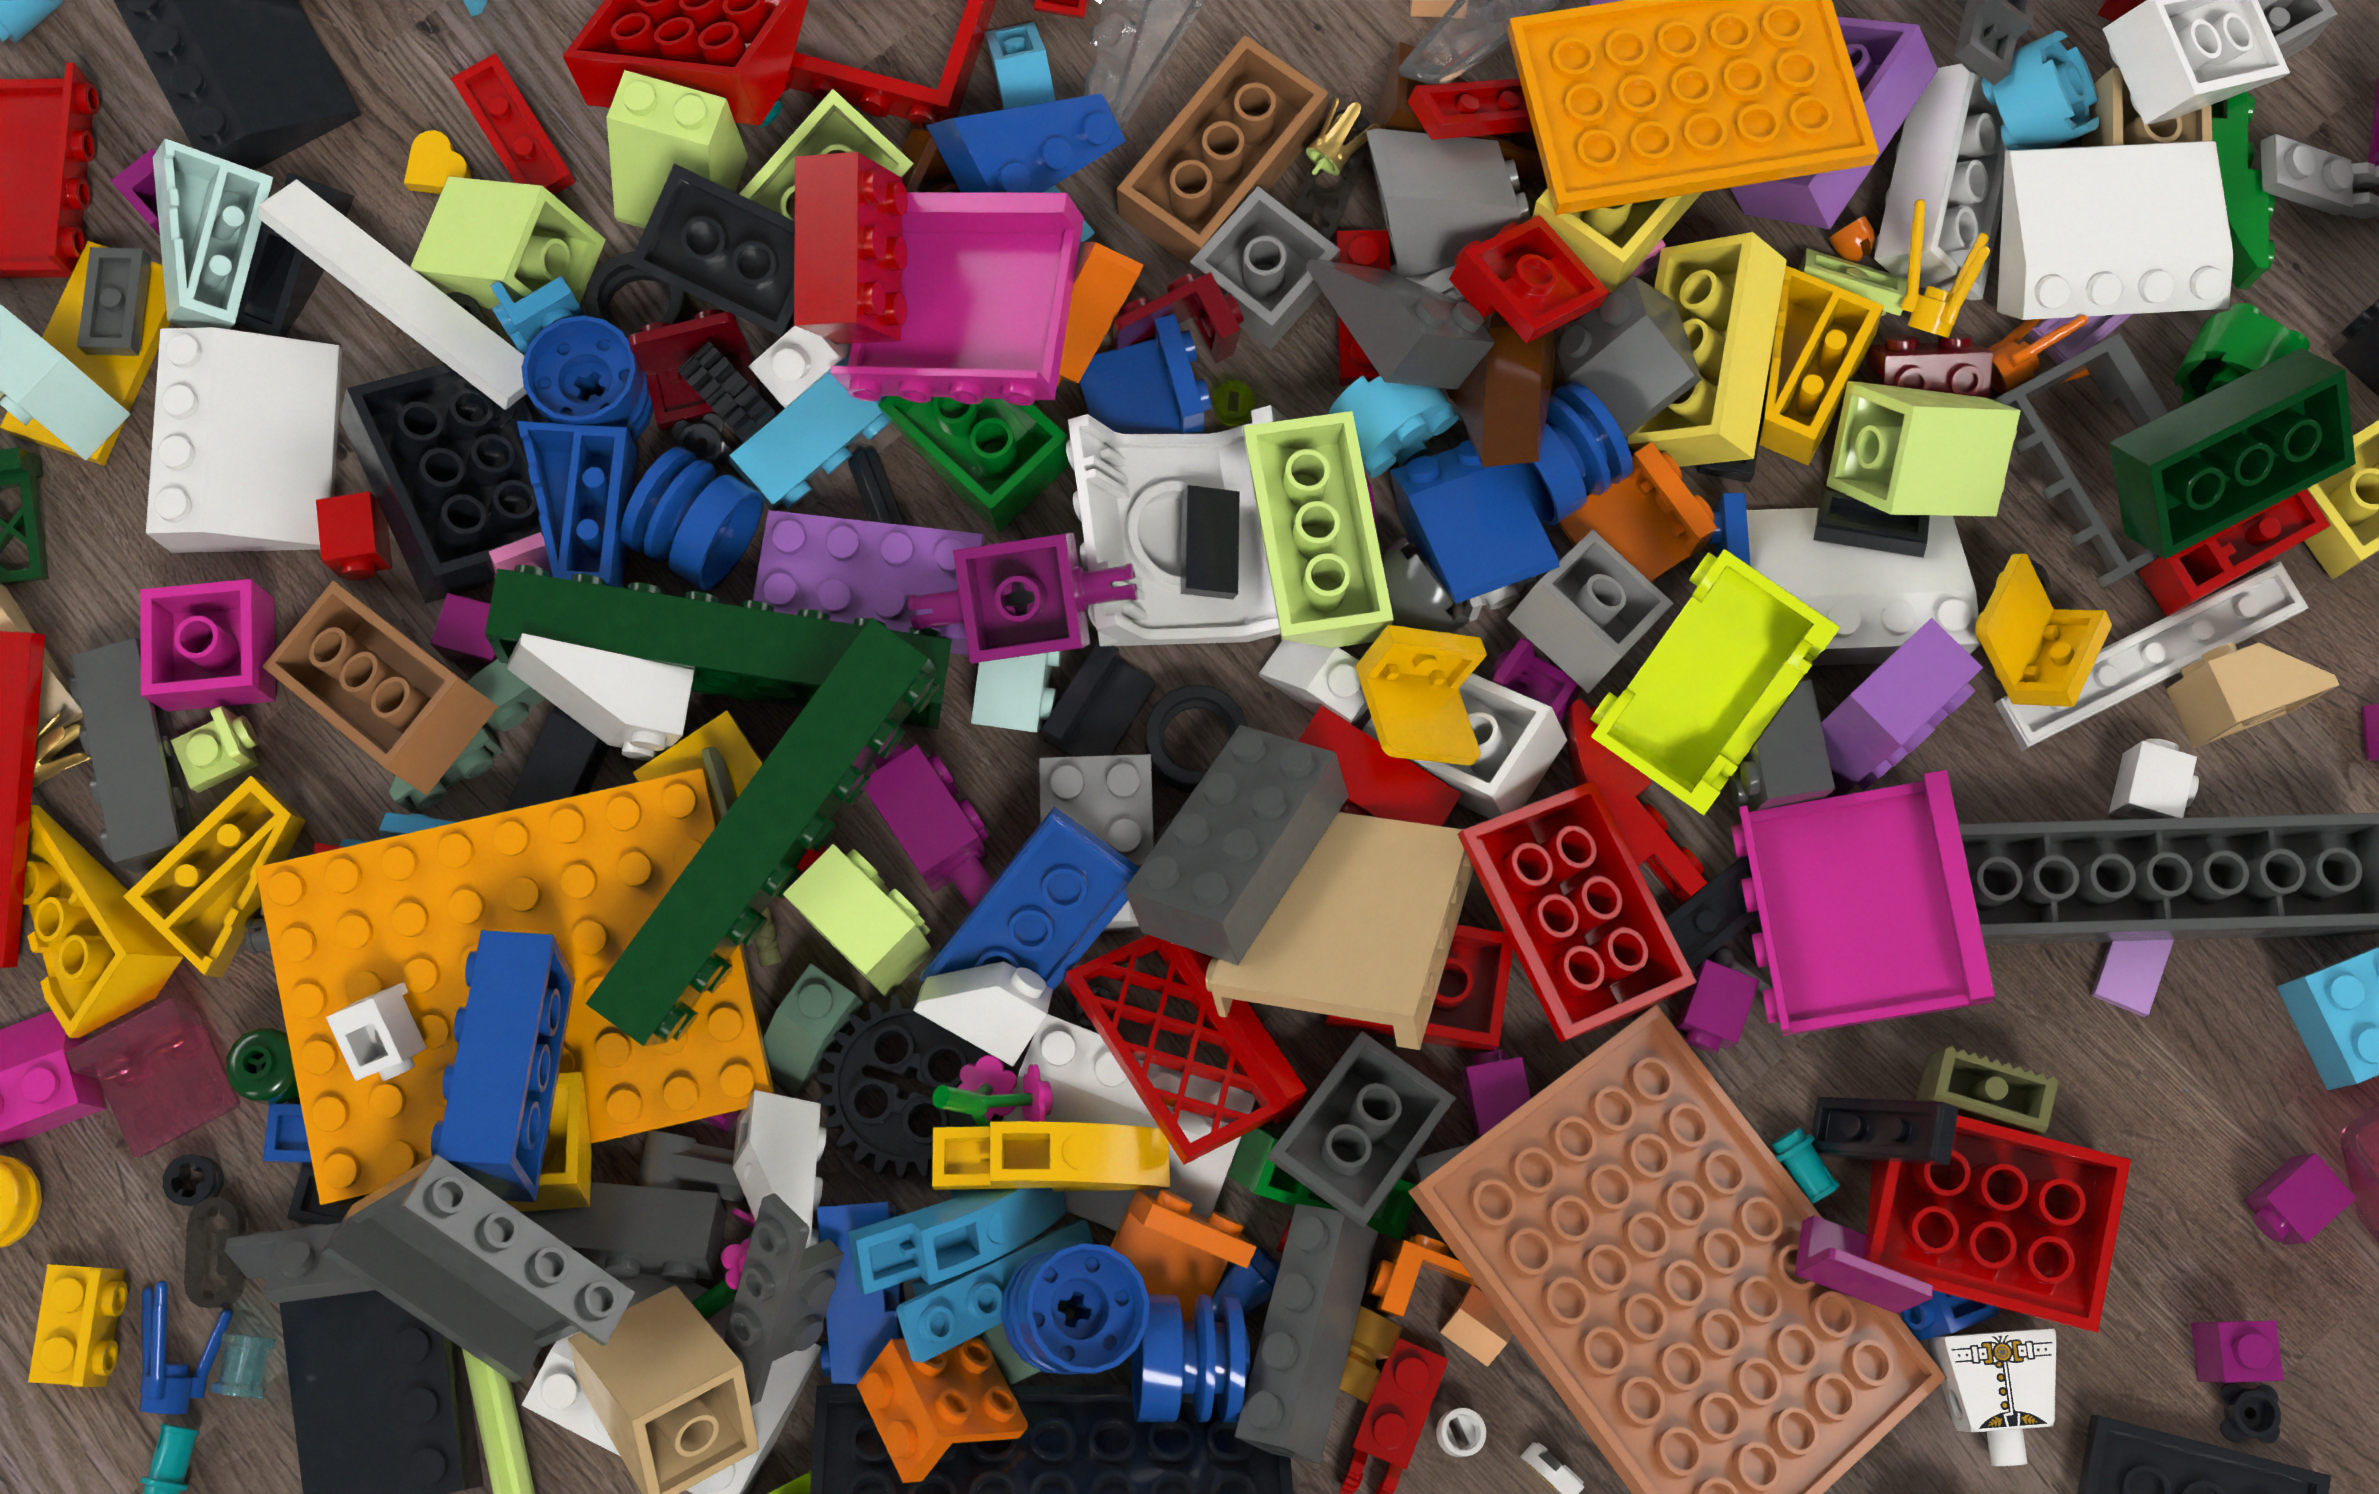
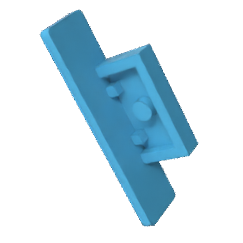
[896,1220,1094,1363]

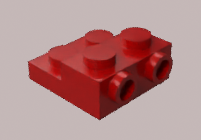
[1449,215,1609,344]

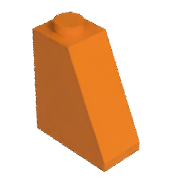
[1057,242,1144,387]

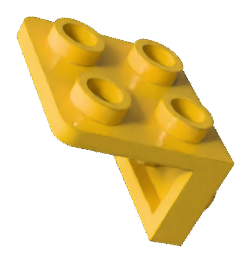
[1975,554,2112,707]
[1355,625,1487,766]

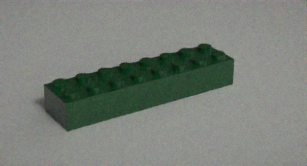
[485,565,952,729]
[585,617,939,1046]

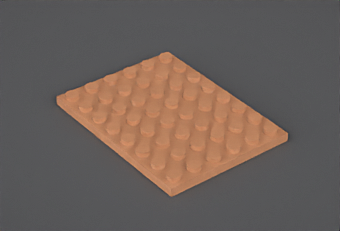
[1408,1004,1947,1494]

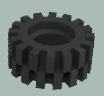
[677,341,776,443]

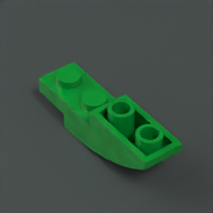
[2211,91,2275,290]

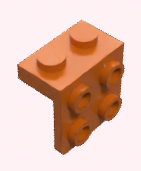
[1559,442,1717,583]
[1110,1189,1257,1321]
[1366,1234,1478,1317]
[856,1337,1028,1483]

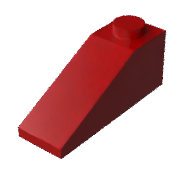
[2138,489,2330,617]

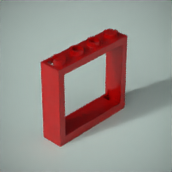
[784,0,997,129]

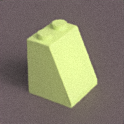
[606,70,748,229]
[410,176,606,310]
[1826,381,2021,516]

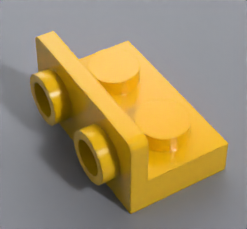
[28,1264,128,1387]

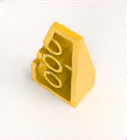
[23,805,184,1038]

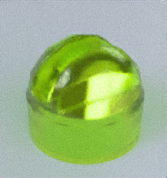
[1213,380,1255,426]

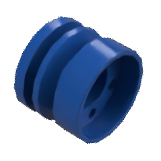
[521,315,654,442]
[1512,381,1633,526]
[621,447,764,591]
[1001,1243,1150,1375]
[1131,1294,1250,1422]

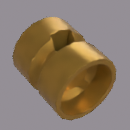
[1339,1305,1403,1404]

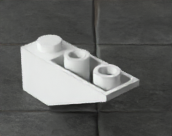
[733,1090,826,1249]

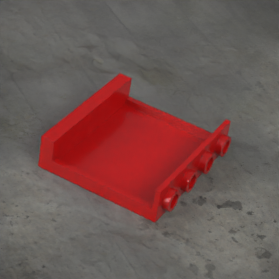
[0,62,99,278]

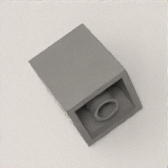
[1366,128,1531,278]

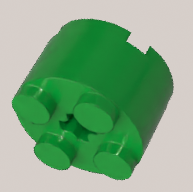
[2174,303,2310,405]

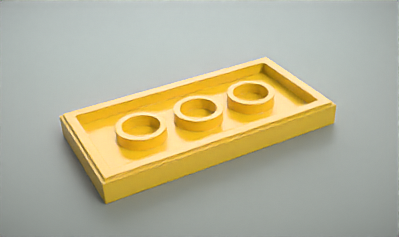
[0,241,171,466]

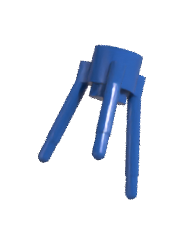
[139,1280,233,1414]

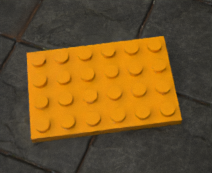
[1507,0,1879,216]

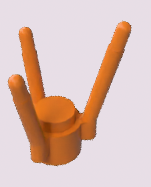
[1987,315,2090,394]

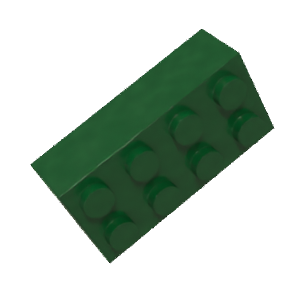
[2109,348,2356,559]

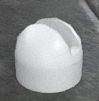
[1436,1408,1486,1457]

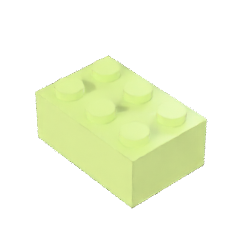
[783,844,934,998]

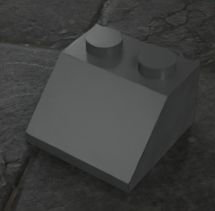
[1554,275,1702,439]
[1729,680,1835,812]

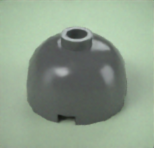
[1381,534,1470,634]

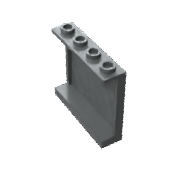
[321,1154,635,1383]

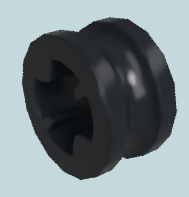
[163,1154,224,1207]

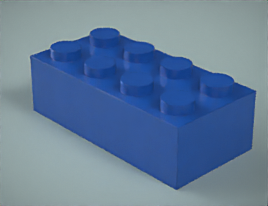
[431,930,575,1203]

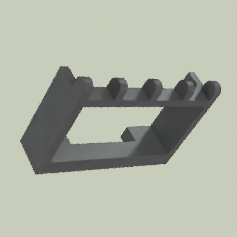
[1994,333,2169,589]

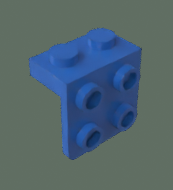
[1079,314,1212,434]

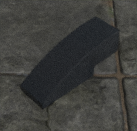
[235,172,354,337]

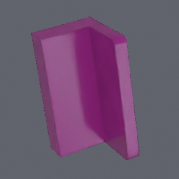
[1794,1215,1934,1314]

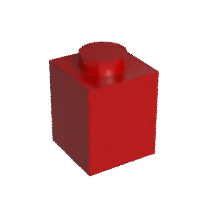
[316,491,393,580]

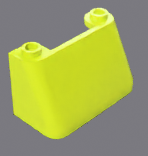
[1590,549,1840,816]

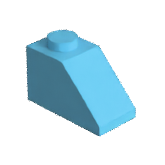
[984,21,1056,110]

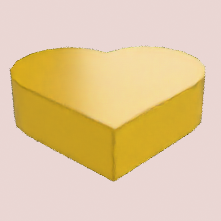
[404,130,472,194]

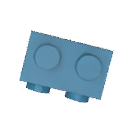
[490,276,586,356]

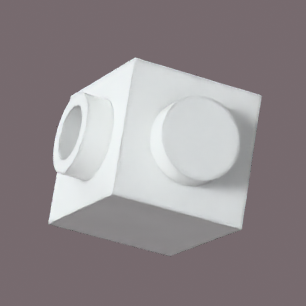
[2109,739,2199,819]

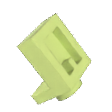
[170,706,259,793]

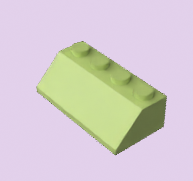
[739,89,914,221]
[1243,411,1394,648]

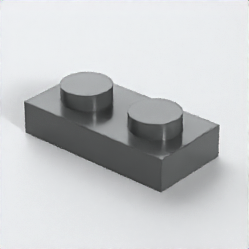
[77,247,151,356]

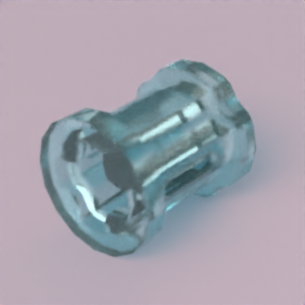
[209,1333,277,1399]

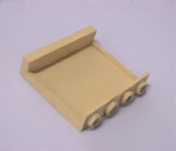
[1206,812,1474,1050]

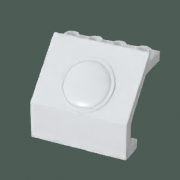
[1066,405,1289,646]

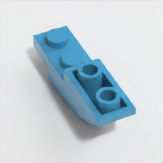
[848,1188,1067,1295]

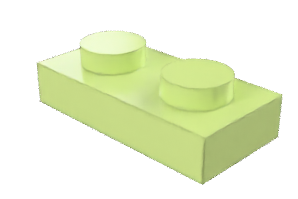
[1799,248,1907,316]

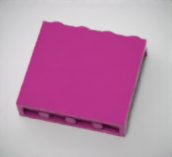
[830,192,1084,406]
[1731,770,1995,1036]

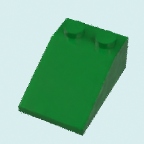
[878,396,1070,533]

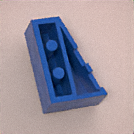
[926,93,1126,193]
[517,421,638,588]
[816,1202,905,1385]

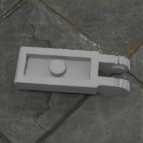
[2261,134,2379,219]

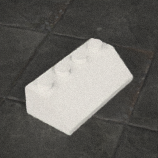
[1874,63,2009,300]

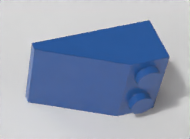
[1390,439,1560,604]

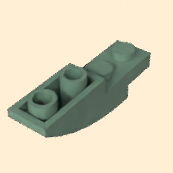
[389,659,548,812]

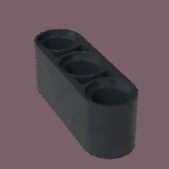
[503,705,611,812]

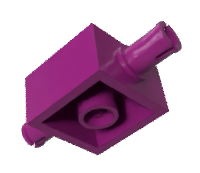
[908,533,1138,664]
[865,743,993,909]

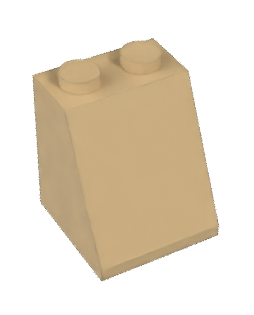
[568,1285,759,1494]

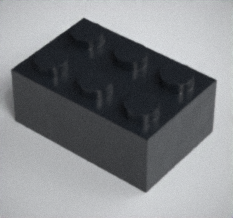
[629,163,795,337]

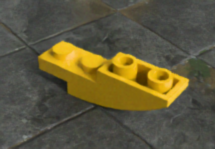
[932,1121,1170,1192]

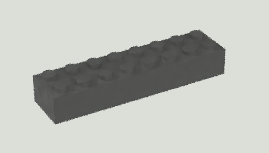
[1959,813,2379,945]

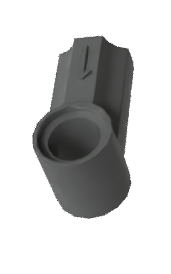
[635,1130,747,1204]

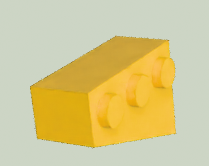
[1759,265,1884,466]
[123,776,306,978]

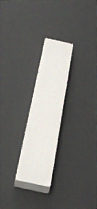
[257,179,527,410]
[1995,562,2309,751]

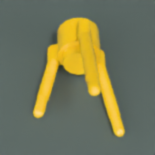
[1900,199,1990,338]

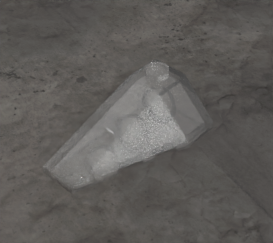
[1084,0,1204,132]

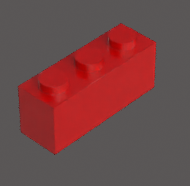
[1298,705,1462,827]

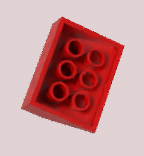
[563,0,808,126]
[1457,780,1697,1043]
[1864,1115,2131,1333]

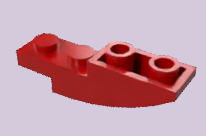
[1564,698,1708,906]

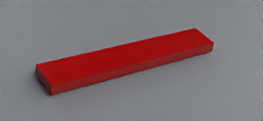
[0,631,45,968]

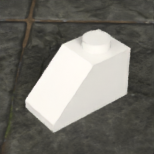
[1259,640,1368,726]
[913,961,1053,1066]

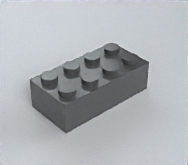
[1125,725,1349,965]

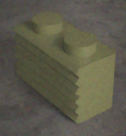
[1916,1045,2058,1135]

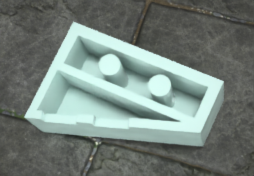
[153,138,273,330]
[0,304,131,461]
[971,582,1062,733]

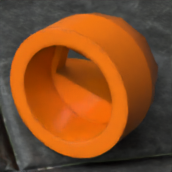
[1828,216,1876,261]

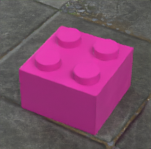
[140,579,276,712]

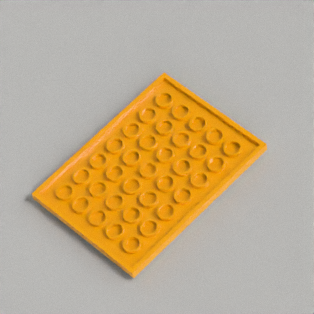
[255,768,774,1205]

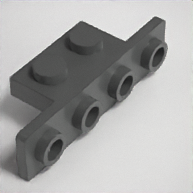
[723,1193,844,1406]
[224,1223,375,1304]

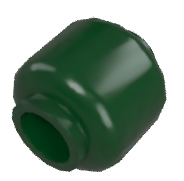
[225,1028,299,1105]

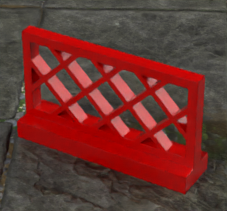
[1065,935,1307,1165]

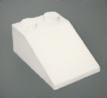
[2103,0,2290,125]
[507,633,694,761]
[1362,673,1567,819]

